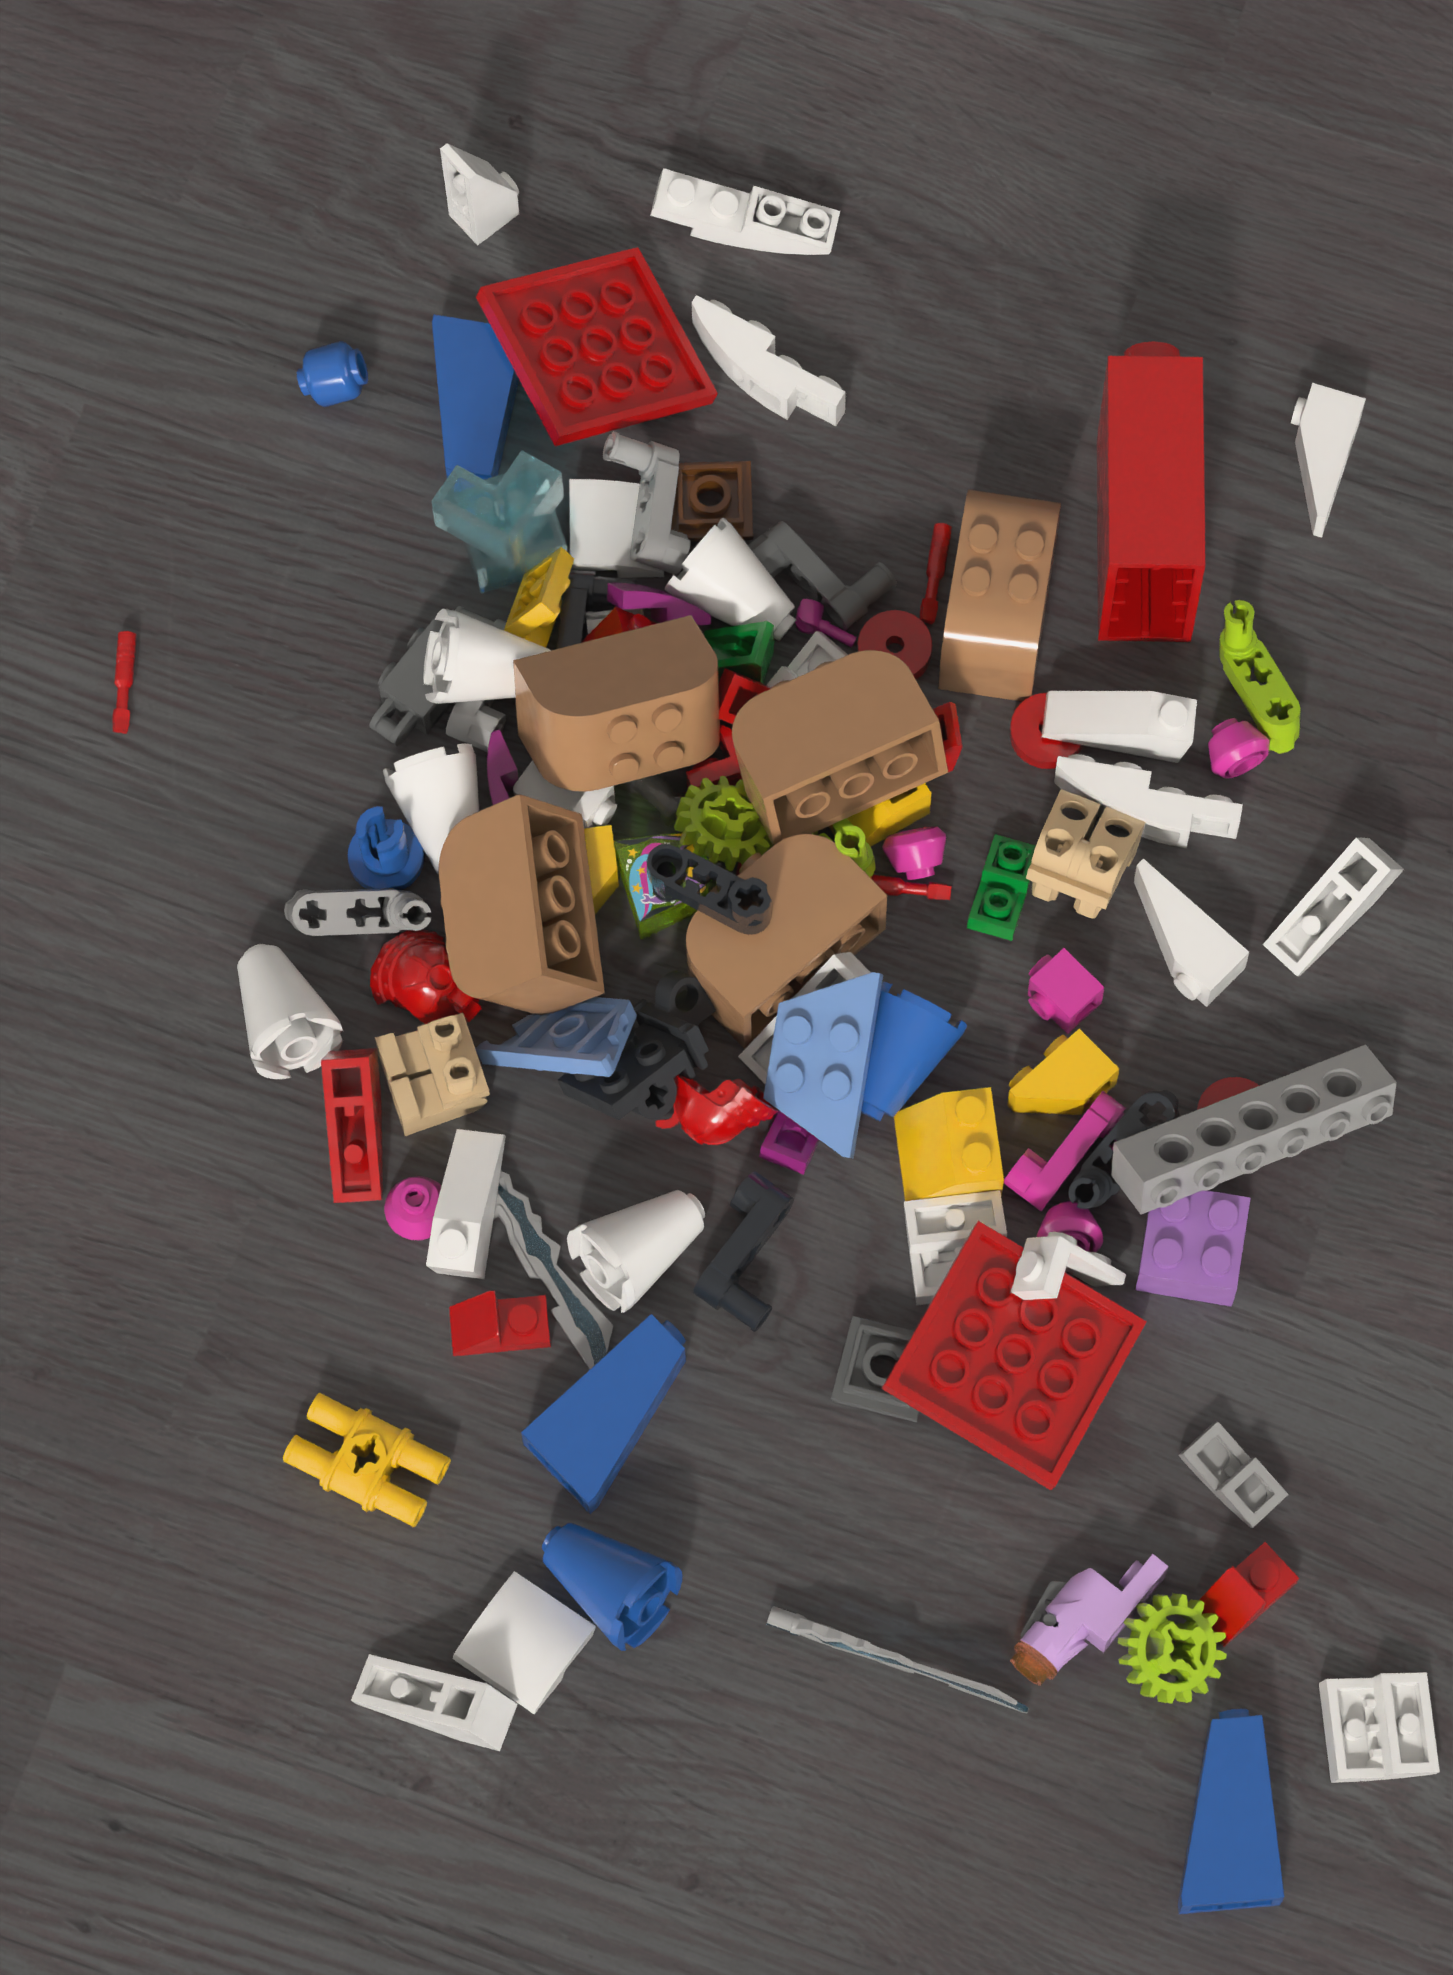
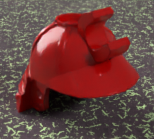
[370,929,482,1024]
[656,1074,778,1145]

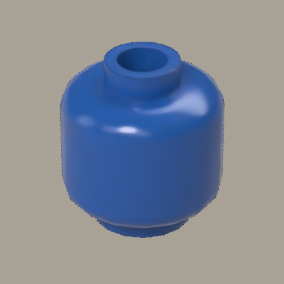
[297,341,368,407]

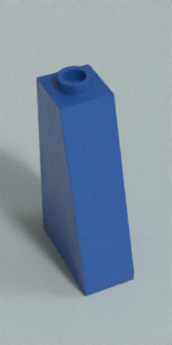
[432,314,519,497]
[521,1314,686,1514]
[1178,1709,1284,1914]

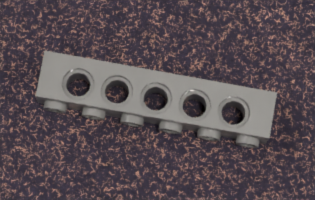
[1111,1044,1397,1214]

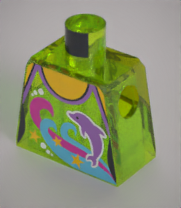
[614,832,731,939]

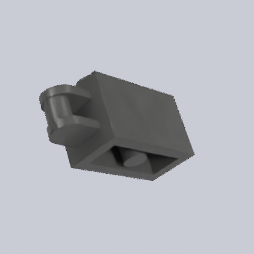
[369,617,452,746]

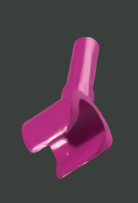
[795,599,857,648]

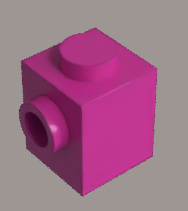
[1028,948,1104,1034]

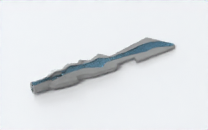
[493,1171,613,1369]
[767,1606,1029,1713]

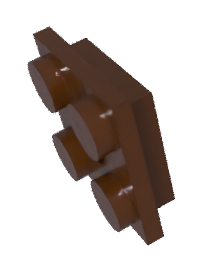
[671,461,753,542]

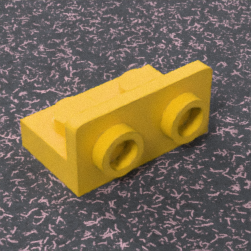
[504,547,574,648]

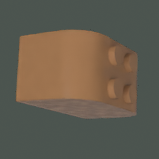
[938,489,1061,702]
[513,615,720,791]
[732,650,948,846]
[439,794,605,1015]
[686,834,887,1049]

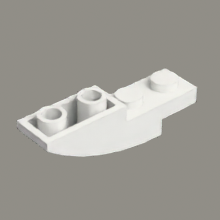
[650,168,840,255]
[692,295,846,426]
[1054,754,1243,848]

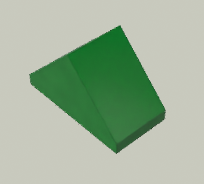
[703,621,774,684]

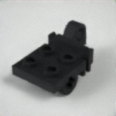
[557,971,716,1120]

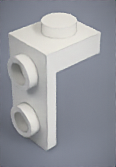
[513,760,617,828]
[1011,1232,1126,1300]

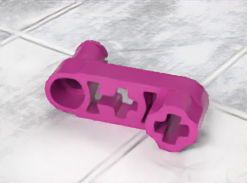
[1003,1091,1126,1211]

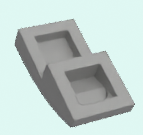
[1178,1421,1289,1528]

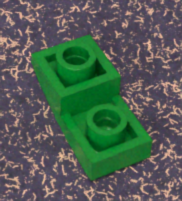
[967,834,1036,941]

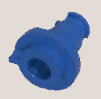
[348,806,424,890]

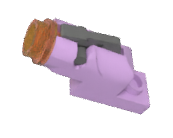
[1010,1554,1169,1686]

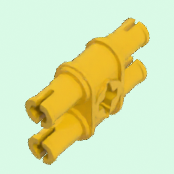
[283,1393,451,1527]

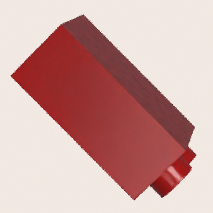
[1097,341,1205,642]

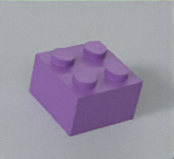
[1135,1190,1251,1307]

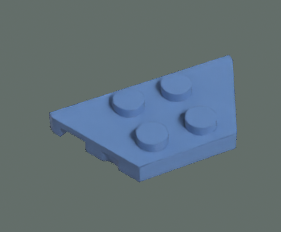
[763,972,883,1159]
[475,997,637,1077]

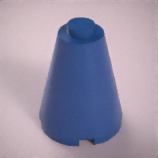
[861,981,968,1121]
[542,1523,682,1651]

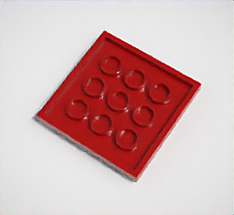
[476,247,718,446]
[881,1221,1147,1490]

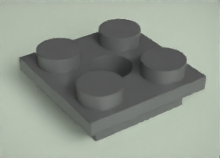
[831,1316,919,1422]

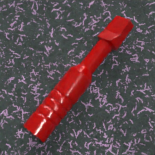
[919,523,952,624]
[112,631,136,734]
[871,875,952,900]

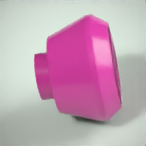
[1208,718,1270,779]
[882,826,946,880]
[384,1176,442,1240]
[1037,1201,1103,1253]

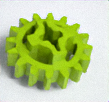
[674,776,773,871]
[1118,1593,1227,1704]

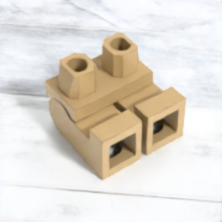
[1026,789,1146,919]
[375,1013,490,1136]

